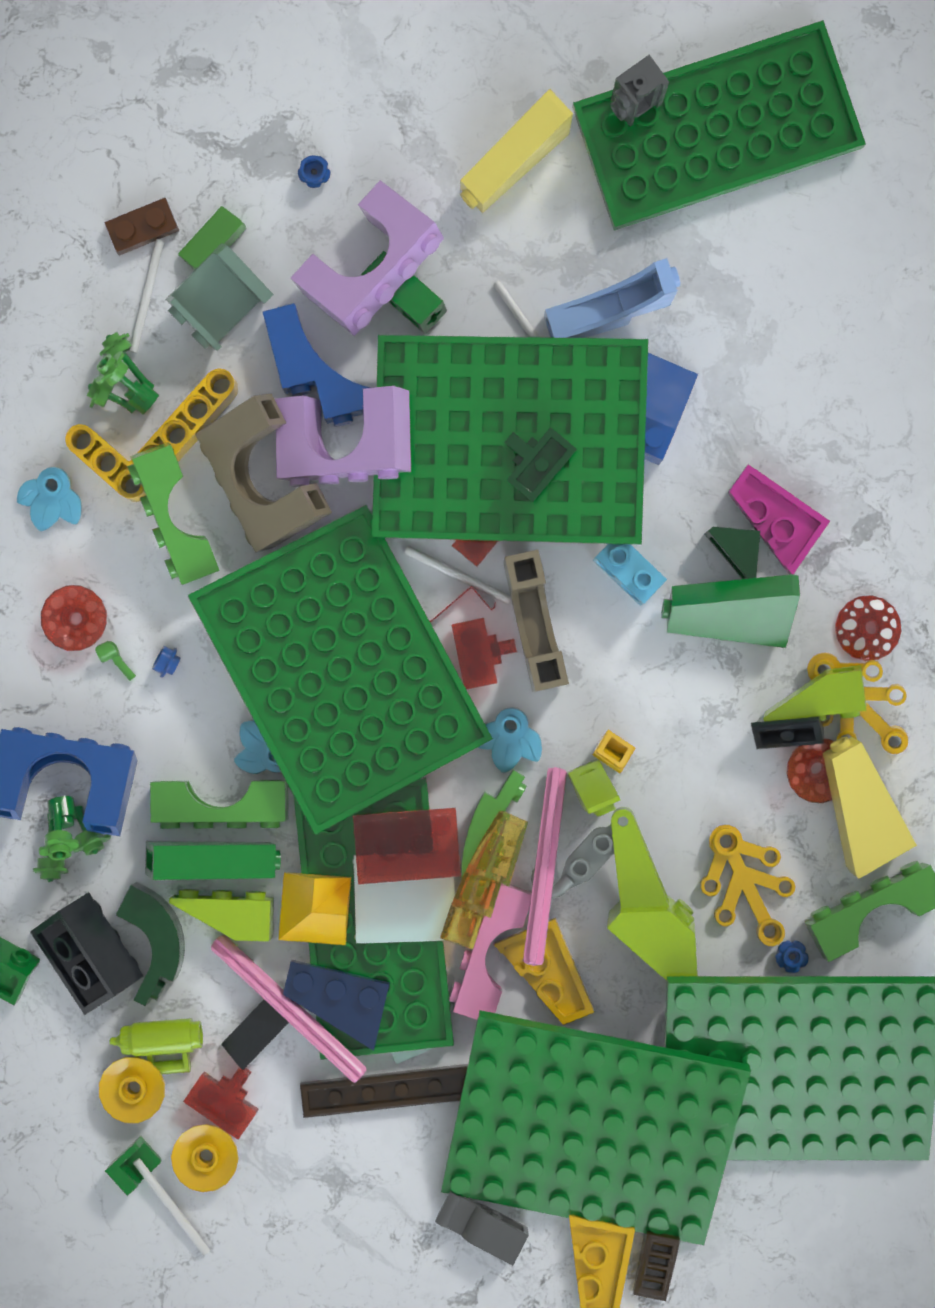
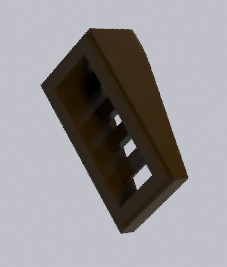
[633,1230,680,1301]

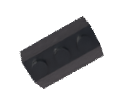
[30,892,144,1015]

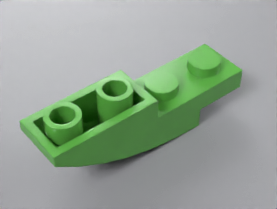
[462,769,527,900]

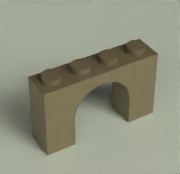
[195,393,332,553]
[503,549,569,692]

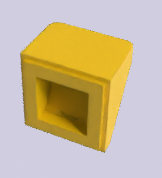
[592,729,636,774]

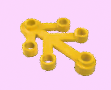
[807,652,908,754]
[700,825,796,946]

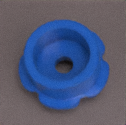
[298,155,331,188]
[152,646,181,678]
[775,940,809,973]

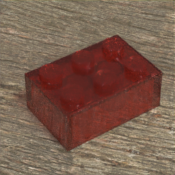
[353,808,461,884]

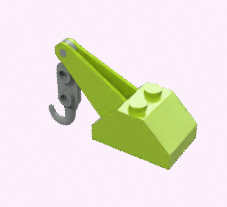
[531,807,698,981]

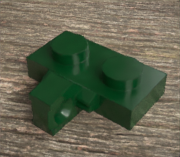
[504,427,577,502]

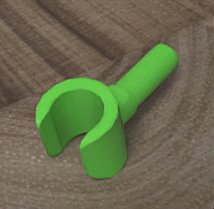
[95,641,136,681]

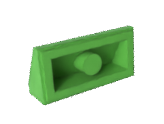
[178,206,247,270]

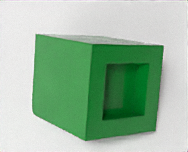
[105,1136,162,1196]

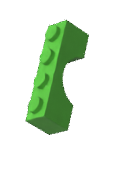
[127,442,220,585]
[150,780,289,829]
[805,861,935,962]

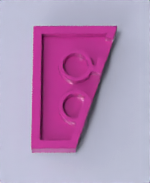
[728,464,830,575]

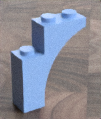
[544,258,680,338]

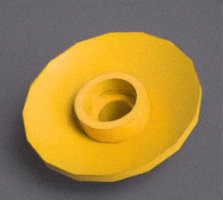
[99,1057,165,1123]
[171,1124,239,1192]

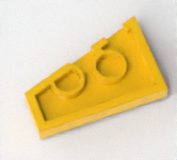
[493,917,594,1025]
[569,1215,635,1308]

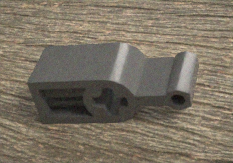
[435,1191,529,1266]

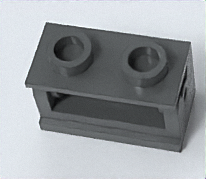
[610,54,669,127]

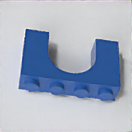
[0,727,138,836]

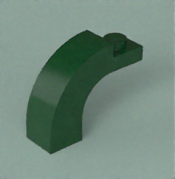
[116,882,185,1006]

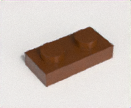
[104,198,180,256]

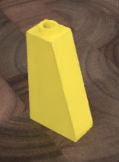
[460,89,573,214]
[823,737,917,879]

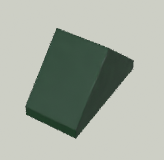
[704,527,760,579]

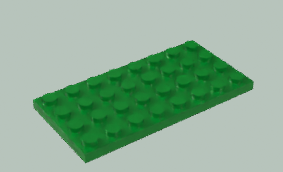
[572,20,866,231]
[294,778,454,1060]

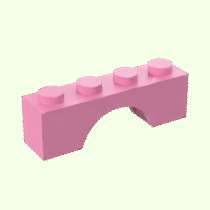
[449,880,532,1020]

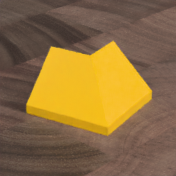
[278,872,351,945]

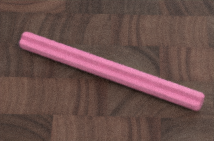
[523,767,567,966]
[211,935,367,1083]

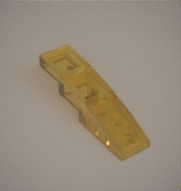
[440,811,528,949]

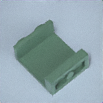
[165,243,274,351]

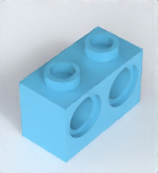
[593,544,667,606]

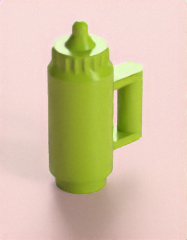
[109,1018,203,1075]

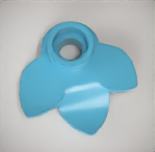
[17,467,82,531]
[478,707,542,773]
[234,721,281,774]

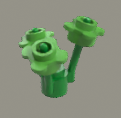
[87,332,159,415]
[33,796,111,882]

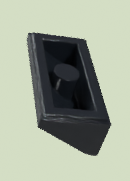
[751,717,824,749]
[221,1000,289,1070]

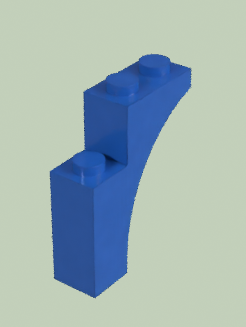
[262,303,371,427]

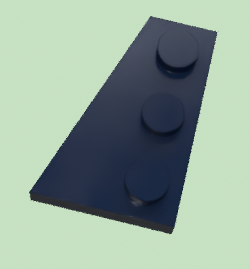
[283,960,390,1051]

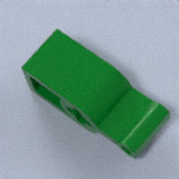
[361,251,447,334]

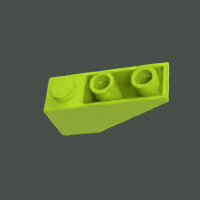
[763,665,866,721]
[567,759,620,817]
[169,889,274,942]

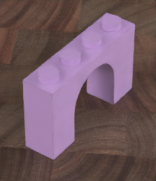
[291,180,444,336]
[275,386,411,487]

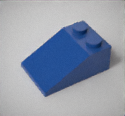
[645,353,698,465]

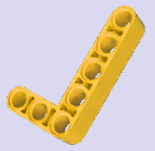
[65,368,238,502]

